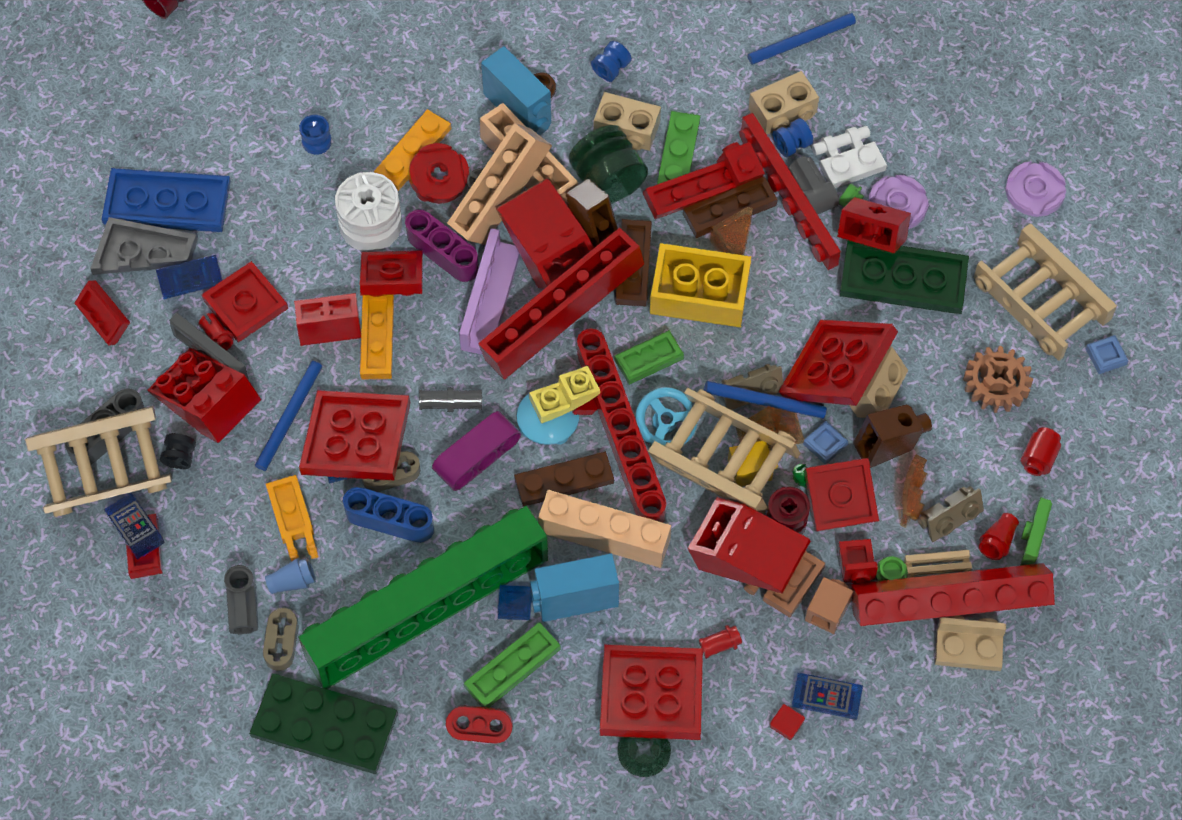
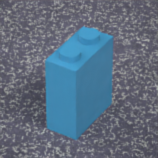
[481,46,551,135]
[530,553,619,622]

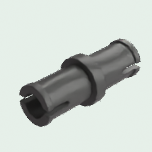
[419,387,482,412]

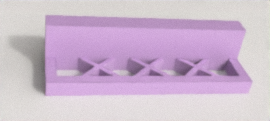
[459,228,520,355]

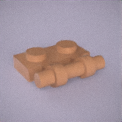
[744,551,825,618]

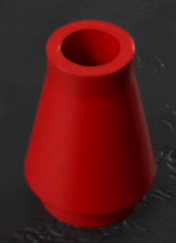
[979,513,1019,560]

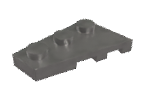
[90,217,198,275]

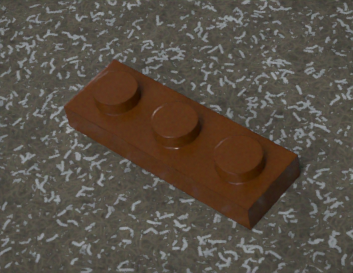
[683,176,778,238]
[616,219,652,307]
[514,451,614,507]

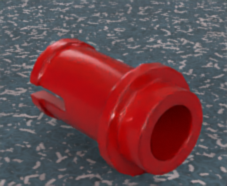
[198,313,233,351]
[698,625,742,659]

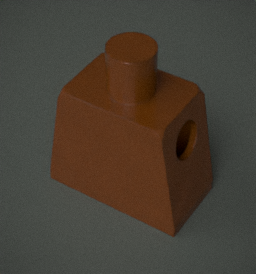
[853,404,932,468]

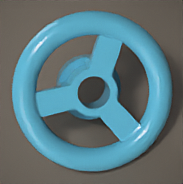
[635,387,698,446]

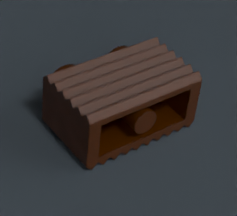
[566,180,618,248]

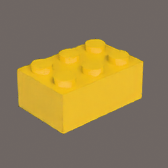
[650,243,752,328]

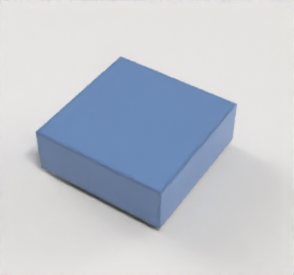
[1085,335,1128,374]
[803,421,848,465]

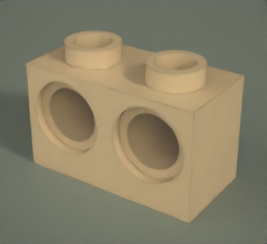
[748,71,819,135]
[594,92,661,151]
[849,347,908,418]

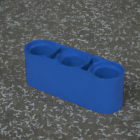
[343,487,434,543]

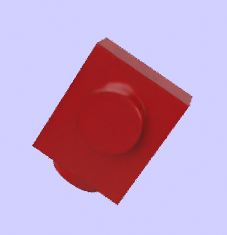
[716,142,765,187]
[838,539,878,584]

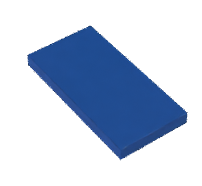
[101,168,231,232]

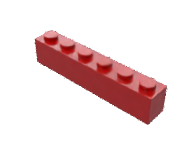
[478,227,644,380]
[851,563,1055,626]

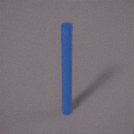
[747,13,856,65]
[255,361,322,471]
[704,381,827,419]

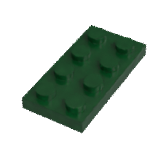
[839,240,969,314]
[249,673,398,774]

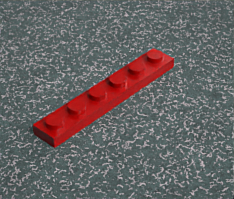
[739,113,841,270]

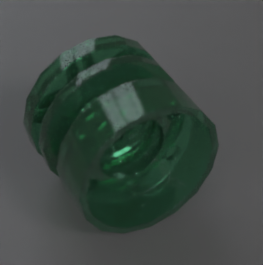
[569,125,648,204]

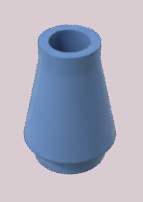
[265,557,316,594]

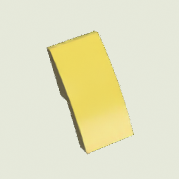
[529,366,600,424]

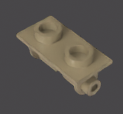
[722,364,783,410]
[917,486,984,543]

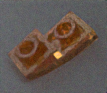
[899,454,928,528]

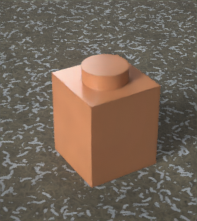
[805,577,853,634]

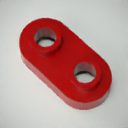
[446,705,513,744]

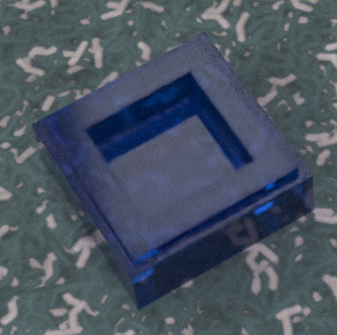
[498,585,532,620]

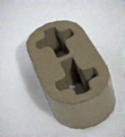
[362,451,421,492]
[263,608,298,671]

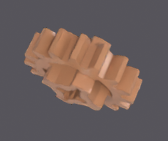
[963,346,1033,413]

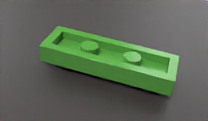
[657,111,701,184]
[464,622,561,708]

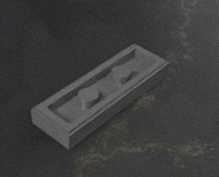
[169,313,249,379]

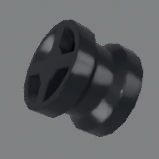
[159,433,196,470]

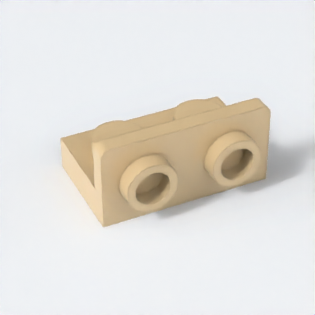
[935,615,1006,671]

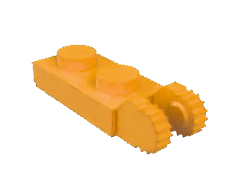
[266,475,319,561]

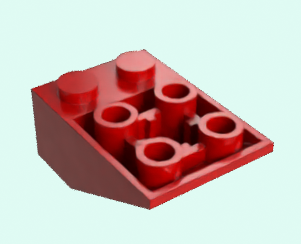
[496,178,594,290]
[147,348,262,443]
[688,497,811,594]

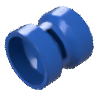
[591,41,632,82]
[299,115,331,155]
[772,118,814,158]

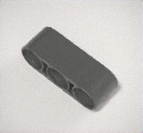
[64,388,145,466]

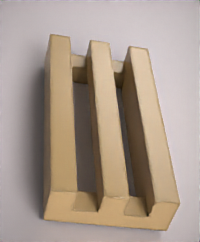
[904,550,972,578]

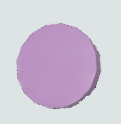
[1005,161,1066,217]
[868,175,929,229]

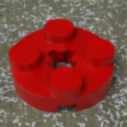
[408,143,469,204]

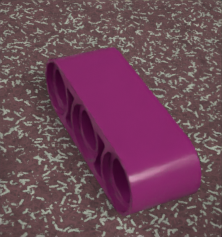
[405,209,479,282]
[432,411,521,491]

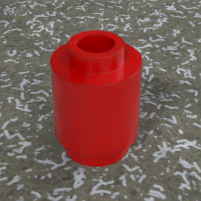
[1020,427,1061,476]

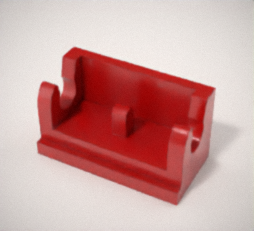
[294,293,361,346]

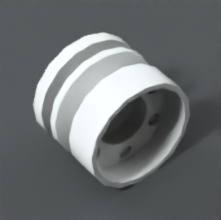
[335,172,402,252]

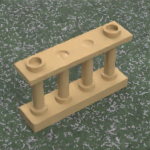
[973,223,1117,361]
[648,388,801,514]
[25,406,172,517]

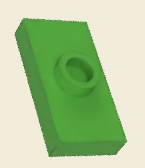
[614,330,684,385]
[1020,497,1052,566]

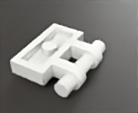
[811,126,887,188]

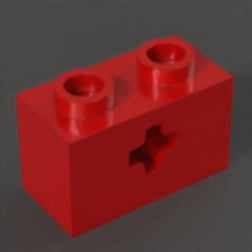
[837,197,911,253]

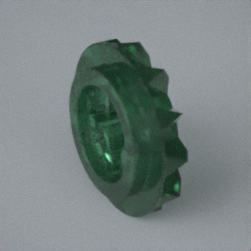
[618,737,671,777]

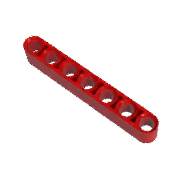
[577,328,666,523]

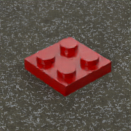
[360,250,423,297]
[201,261,288,343]
[804,458,879,532]

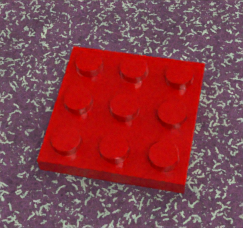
[779,320,898,406]
[299,390,411,481]
[600,644,703,740]

